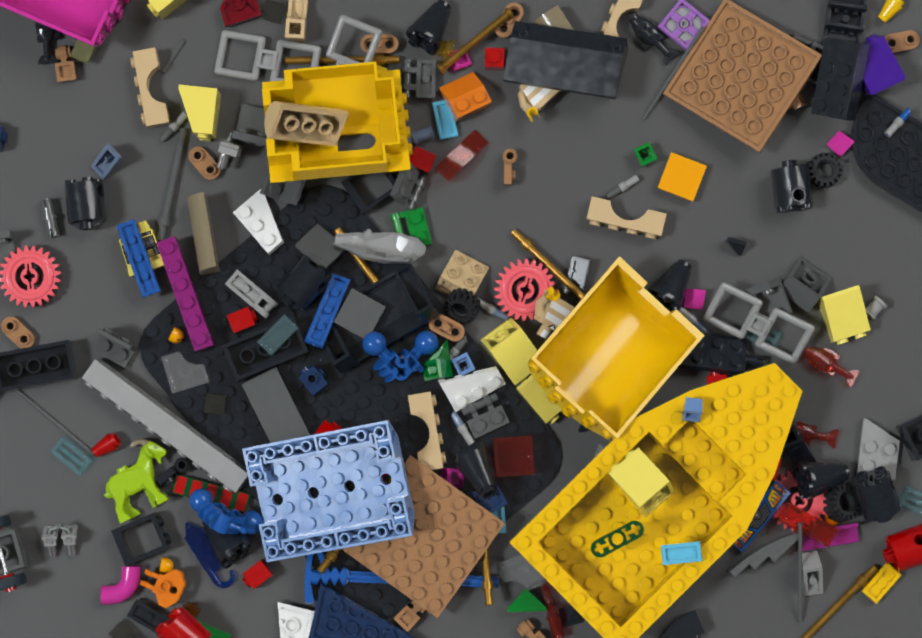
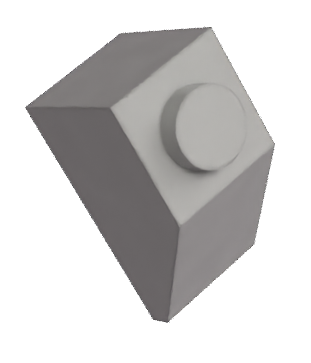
[802,551,823,597]

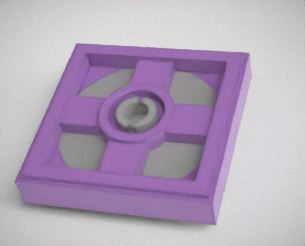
[657,0,710,51]

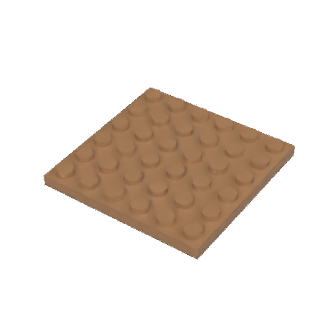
[663,0,822,153]
[343,455,505,618]

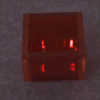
[493,436,535,477]

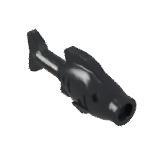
[629,14,679,65]
[35,22,60,65]

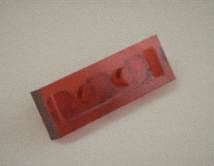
[777,502,838,548]

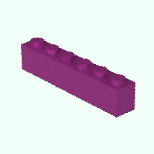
[156,236,215,352]

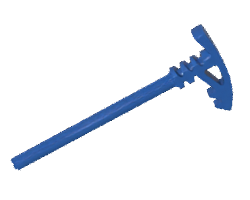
[305,552,499,604]

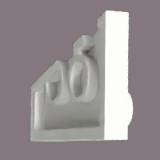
[233,189,284,255]
[438,366,506,412]
[278,602,315,638]

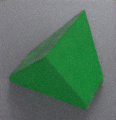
[422,340,453,381]

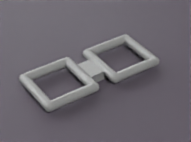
[326,15,382,65]
[214,30,322,81]
[703,282,815,364]

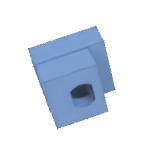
[451,352,475,376]
[682,397,703,423]

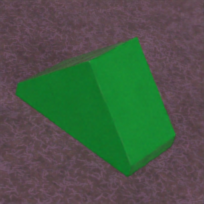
[507,588,546,612]

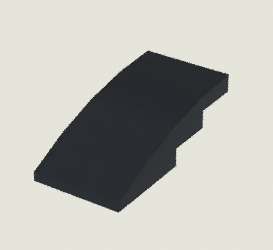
[821,0,868,45]

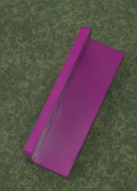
[802,522,859,551]

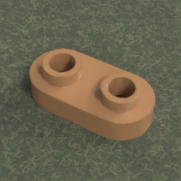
[494,3,524,39]
[885,30,920,54]
[360,34,399,55]
[188,146,221,181]
[428,314,465,342]
[1,317,35,349]

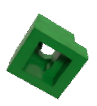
[633,142,658,167]

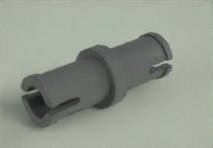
[40,198,60,238]

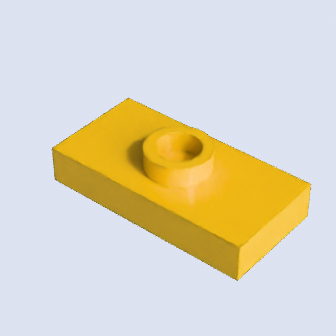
[861,563,901,604]

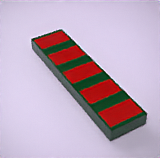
[171,474,251,512]

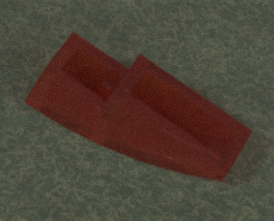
[435,130,488,183]

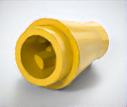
[877,0,904,23]

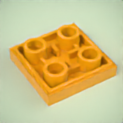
[657,152,707,202]

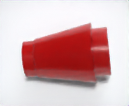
[91,432,121,458]

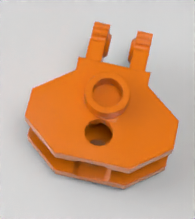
[140,569,187,608]

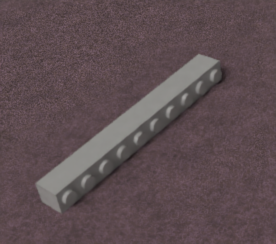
[82,358,248,493]

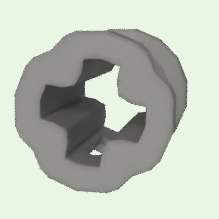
[865,295,887,321]

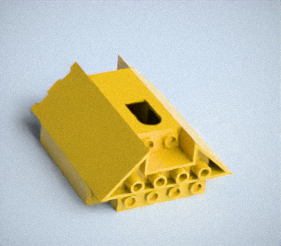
[262,62,413,183]

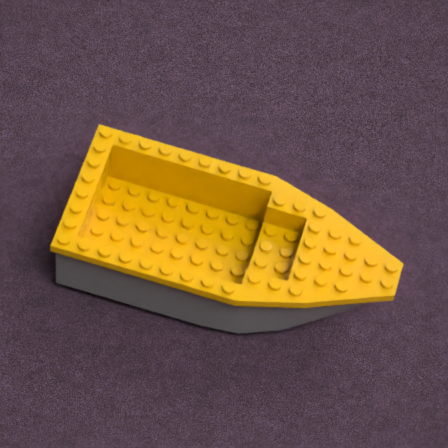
[510,363,802,638]

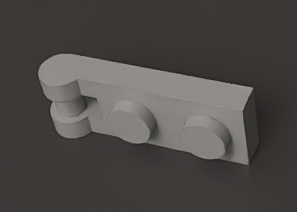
[225,270,279,319]

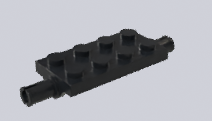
[678,334,765,375]

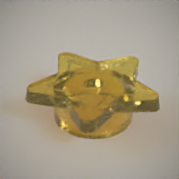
[438,39,455,61]

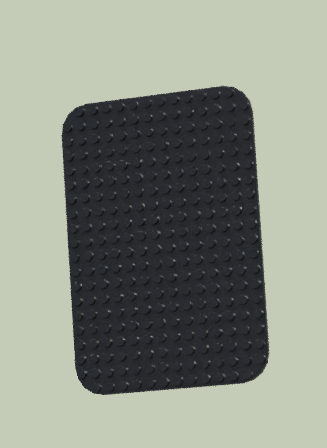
[140,186,561,619]

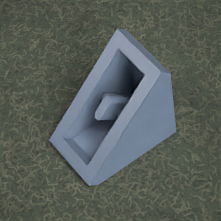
[91,143,125,180]

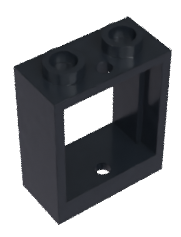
[341,172,397,215]
[111,512,172,566]

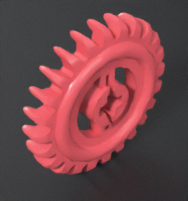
[0,245,62,308]
[493,258,556,321]
[769,470,827,532]

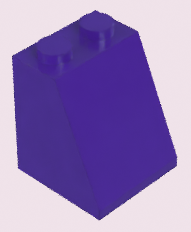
[858,34,906,95]

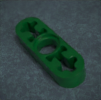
[591,521,644,557]

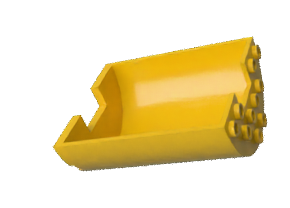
[528,256,705,440]

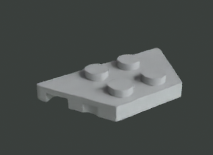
[854,418,900,490]

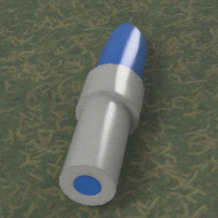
[884,108,911,138]

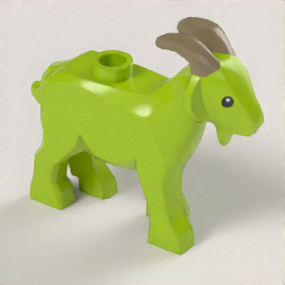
[104,439,169,524]

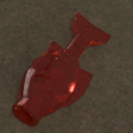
[802,346,860,388]
[796,421,839,448]
[542,581,565,638]

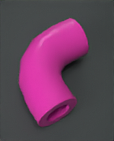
[101,566,141,605]

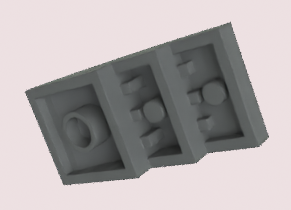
[242,367,310,443]
[726,531,798,577]

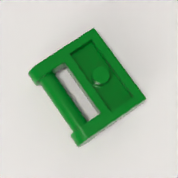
[390,207,432,246]

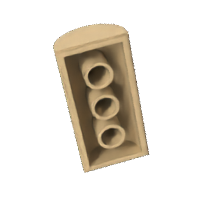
[264,101,349,146]

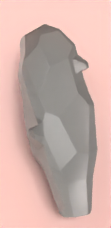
[333,229,426,264]

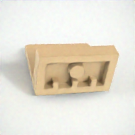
[435,250,489,296]

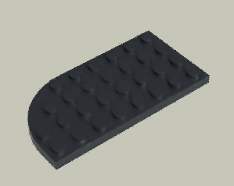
[850,94,922,213]

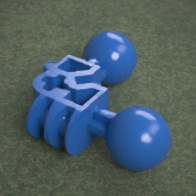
[362,331,439,383]
[189,488,263,535]

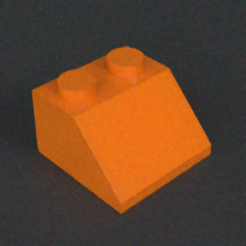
[439,72,492,122]

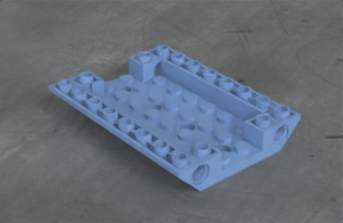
[242,420,415,562]

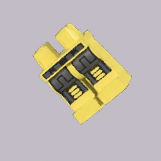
[119,220,165,277]

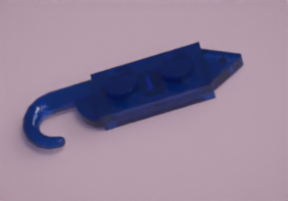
[184,522,235,588]

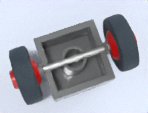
[0,515,29,592]

